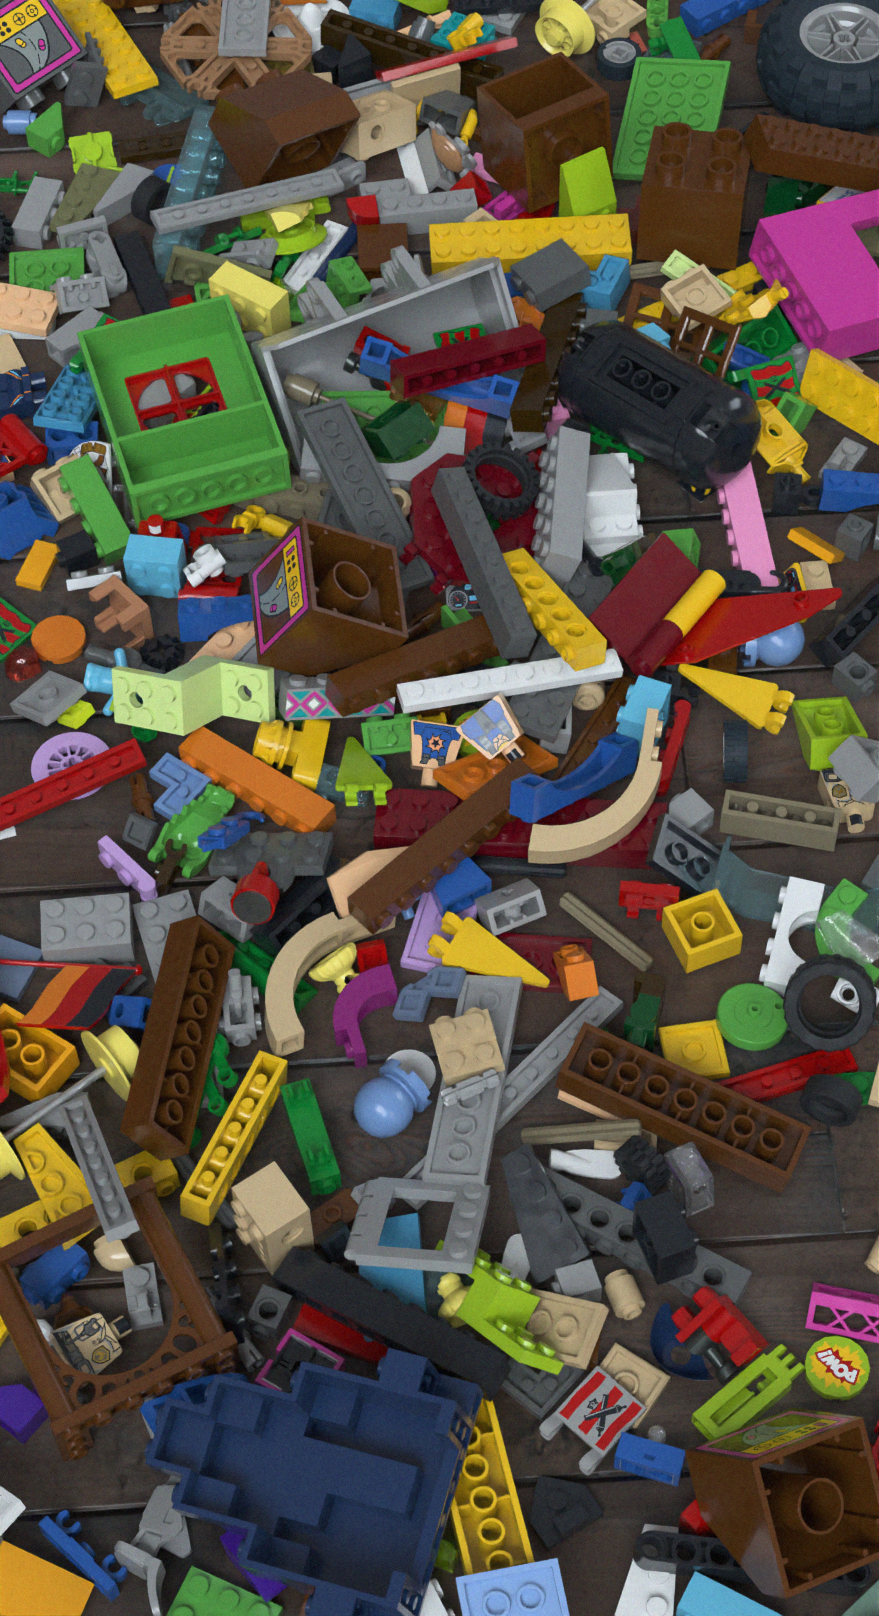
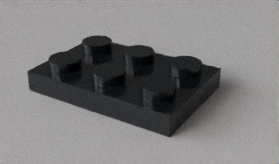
[645,813,731,896]

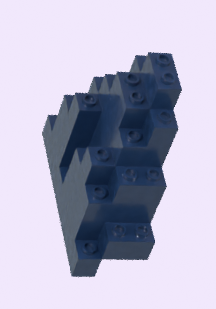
[145,1348,484,1616]

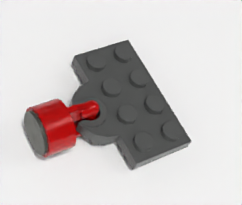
[208,831,334,925]

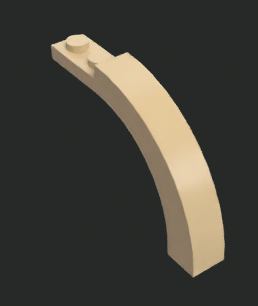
[528,708,663,864]
[264,912,396,1057]

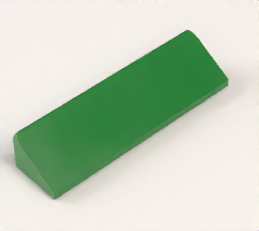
[219,930,318,1014]

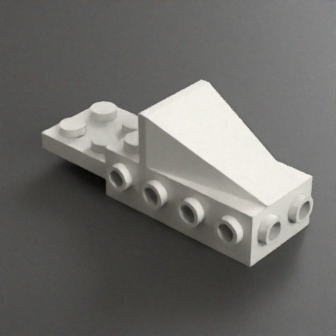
[583,453,643,562]

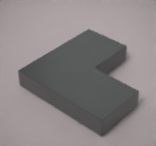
[500,1357,584,1422]

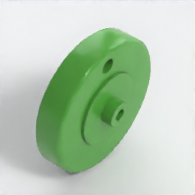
[715,983,788,1051]

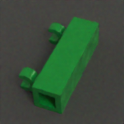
[647,16,701,60]
[280,1078,342,1196]

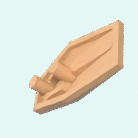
[326,846,409,918]

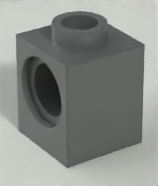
[835,513,874,562]
[831,651,878,703]
[247,1284,294,1341]

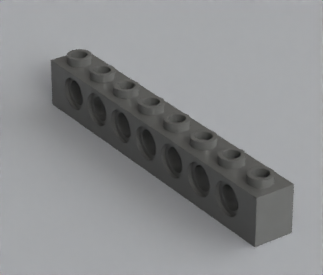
[509,1166,752,1308]

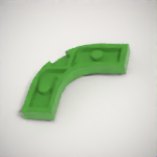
[815,878,879,986]

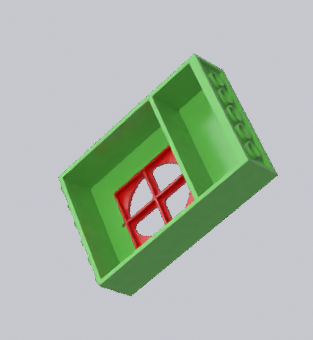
[77,294,292,529]

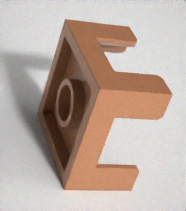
[88,575,154,652]

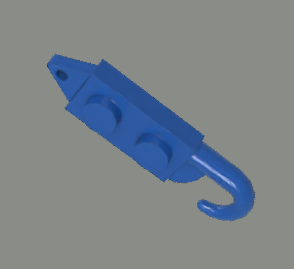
[198,811,266,852]

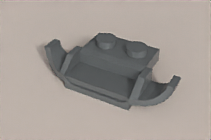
[191,531,281,577]

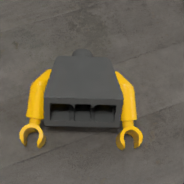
[416,90,478,155]

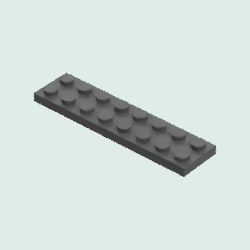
[295,397,435,593]
[509,560,614,744]

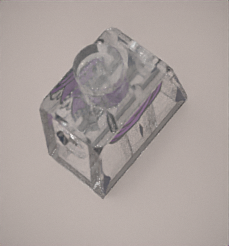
[662,1142,715,1218]

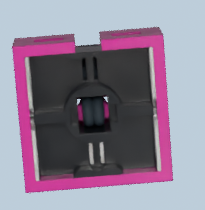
[255,1328,346,1394]

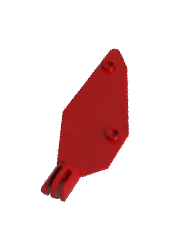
[606,588,842,666]

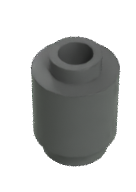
[408,15,436,43]

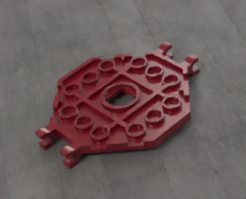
[399,451,540,596]

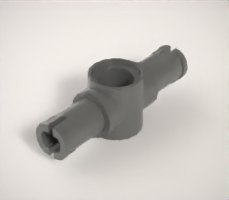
[85,643,166,674]

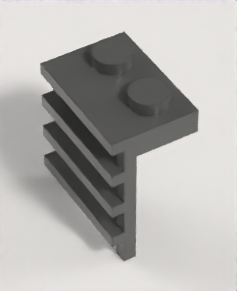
[63,32,108,107]

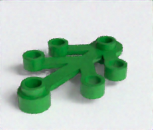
[190,1033,238,1148]

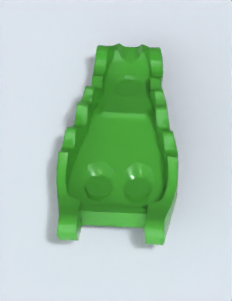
[147,783,236,879]

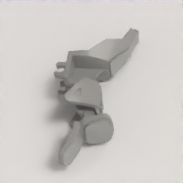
[114,1395,192,1616]

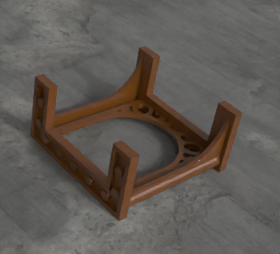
[0,1175,241,1462]

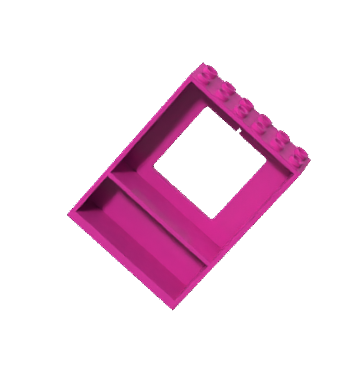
[748,189,879,360]

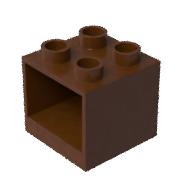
[476,52,613,213]
[636,122,751,270]

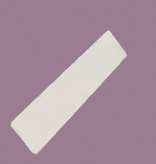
[396,141,429,195]

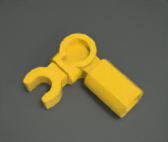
[446,12,484,50]
[232,505,294,538]

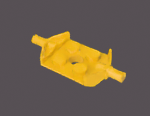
[713,279,789,325]
[756,399,811,484]

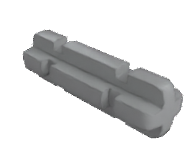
[440,1069,500,1107]

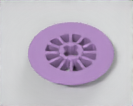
[31,732,109,800]

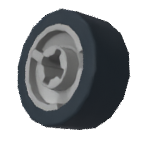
[597,38,642,81]

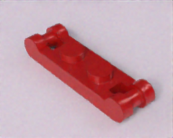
[655,700,691,797]

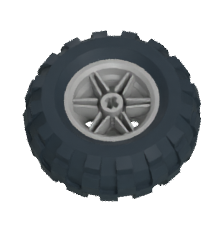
[756,0,879,134]

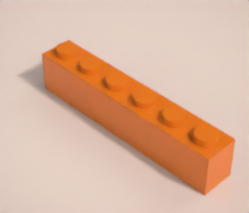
[178,726,337,833]

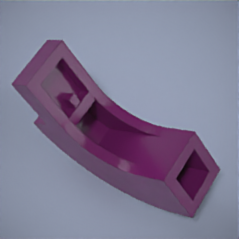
[333,964,398,1069]

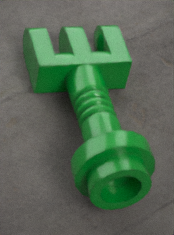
[270,252,301,286]

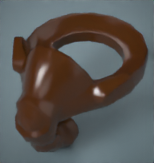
[53,1292,94,1330]

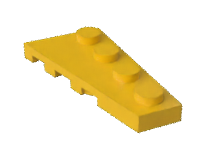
[13,1123,97,1251]

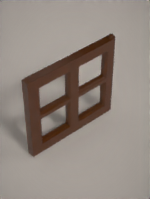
[623,282,705,359]
[670,306,742,379]

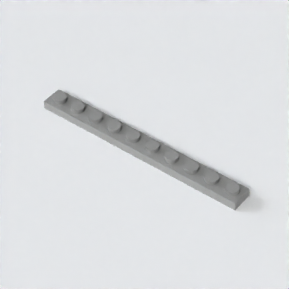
[402,986,623,1211]

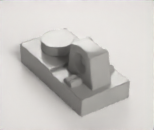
[818,437,868,479]
[122,1262,164,1331]

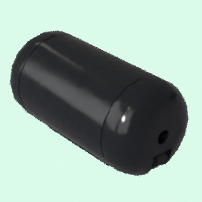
[557,320,762,489]

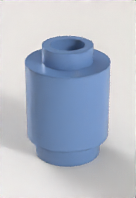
[3,110,39,135]

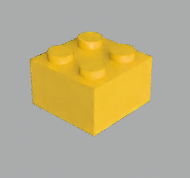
[661,888,743,973]

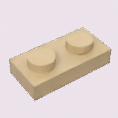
[800,560,836,610]

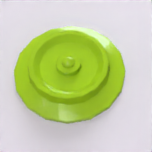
[259,218,328,255]

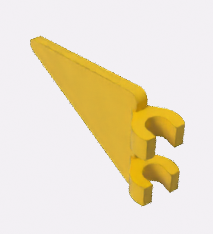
[678,664,795,735]
[427,911,550,988]

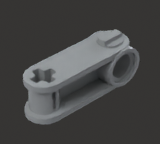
[85,231,127,298]

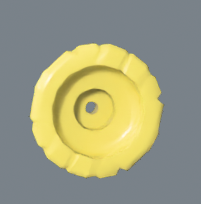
[308,941,359,994]
[437,1272,472,1329]

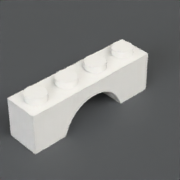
[759,876,825,998]

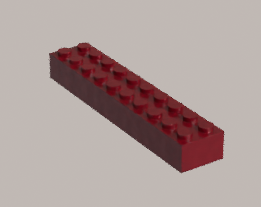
[373,788,667,870]

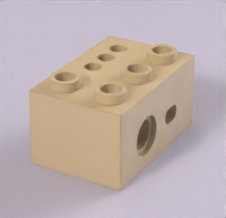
[340,89,416,161]
[230,1161,315,1276]

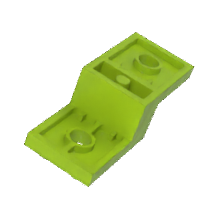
[435,1239,564,1375]

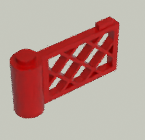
[0,414,48,478]
[178,527,244,600]

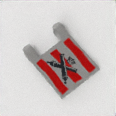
[539,1365,647,1476]

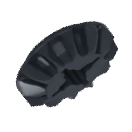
[140,633,184,671]

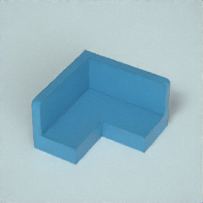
[579,254,630,311]

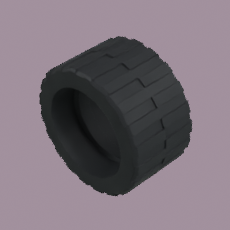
[783,954,877,1052]

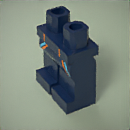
[0,366,47,420]

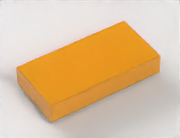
[787,527,846,564]
[15,540,58,592]

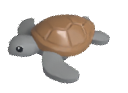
[428,121,477,178]

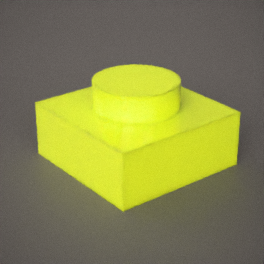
[57,700,95,729]

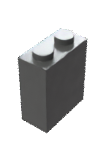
[510,238,592,313]

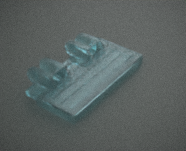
[109,63,209,127]

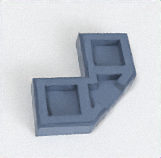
[392,966,467,1022]

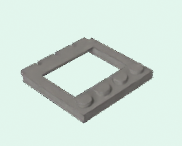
[344,1177,491,1274]

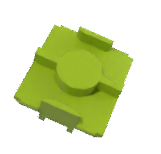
[68,131,117,174]

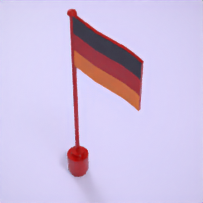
[0,959,143,1031]

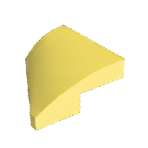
[263,201,314,232]

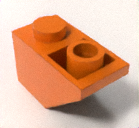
[553,944,599,1001]

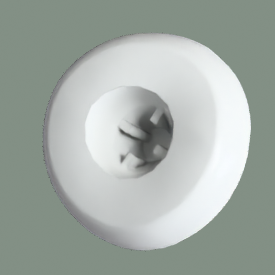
[272,0,350,55]

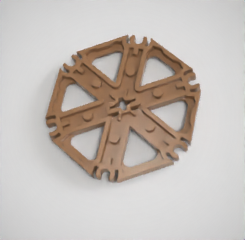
[160,0,312,100]

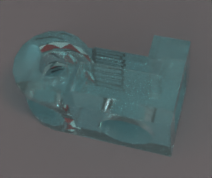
[316,763,371,808]

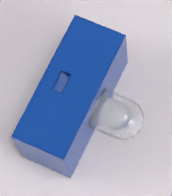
[614,1425,686,1487]

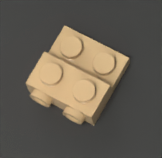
[586,0,647,44]
[660,264,732,331]
[30,454,79,524]
[429,1007,505,1087]

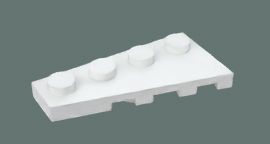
[614,1524,678,1616]

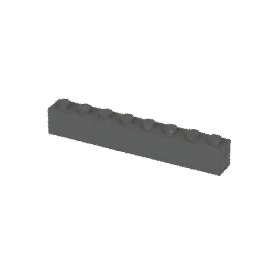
[431,467,537,659]

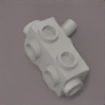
[218,969,262,1047]

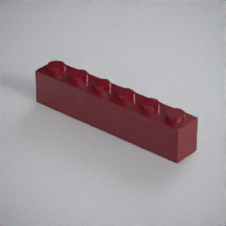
[390,324,546,399]

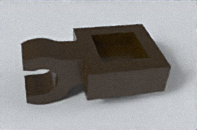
[153,838,188,895]

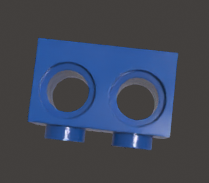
[45,421,101,465]

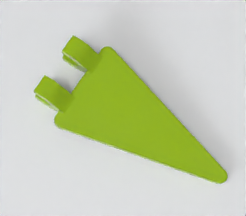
[335,737,392,806]

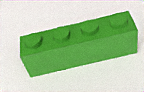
[58,454,131,565]

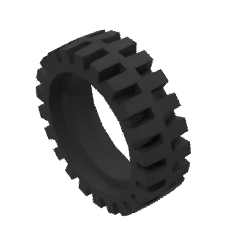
[461,442,540,521]

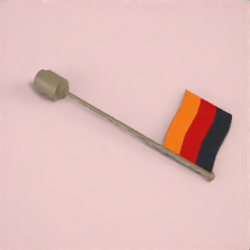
[282,373,507,456]

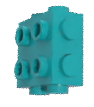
[430,11,497,61]

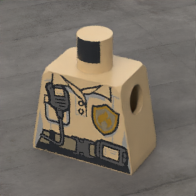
[818,769,875,833]
[48,1313,132,1389]

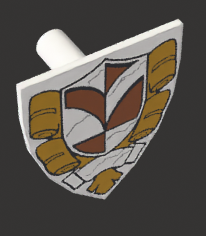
[69,440,116,495]

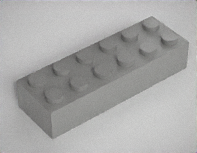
[531,426,591,590]

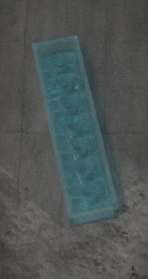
[152,105,226,282]

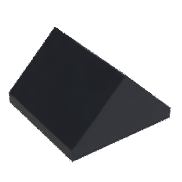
[338,34,373,89]

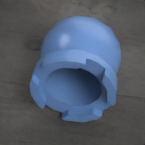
[740,622,805,667]
[353,1058,432,1138]

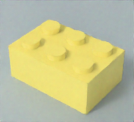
[208,261,291,339]

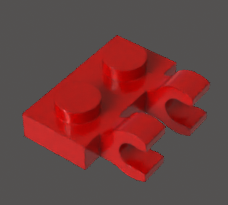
[618,880,680,922]

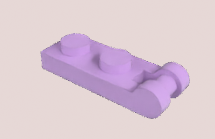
[98,835,158,902]

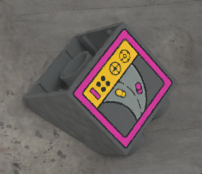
[0,0,88,114]

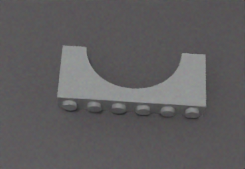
[45,306,197,429]
[300,426,466,492]

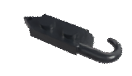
[698,569,789,598]

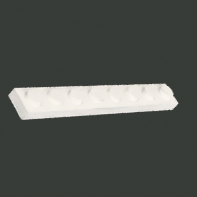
[396,649,623,714]

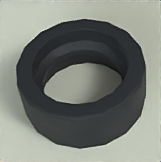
[131,175,175,226]
[800,1074,862,1127]

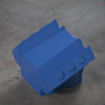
[0,480,59,561]

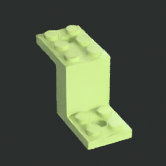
[111,655,276,736]

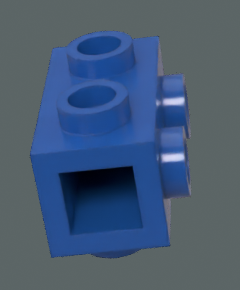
[19,1243,91,1310]

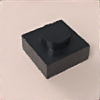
[315,1220,350,1264]

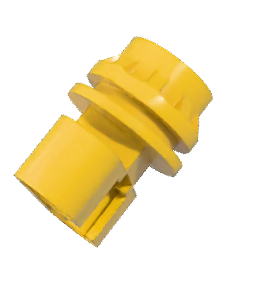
[252,719,331,792]

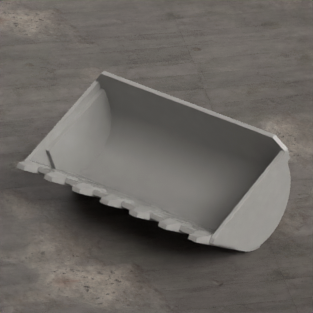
[250,245,526,476]

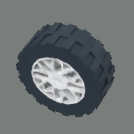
[723,720,748,783]

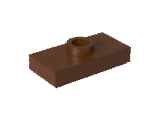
[310,1187,359,1249]

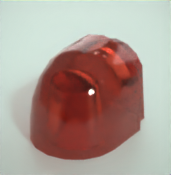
[4,645,42,681]

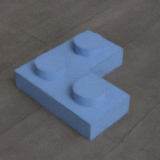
[149,753,212,820]

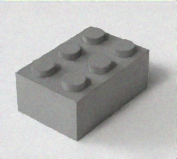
[40,892,135,969]

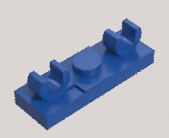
[38,1510,128,1602]

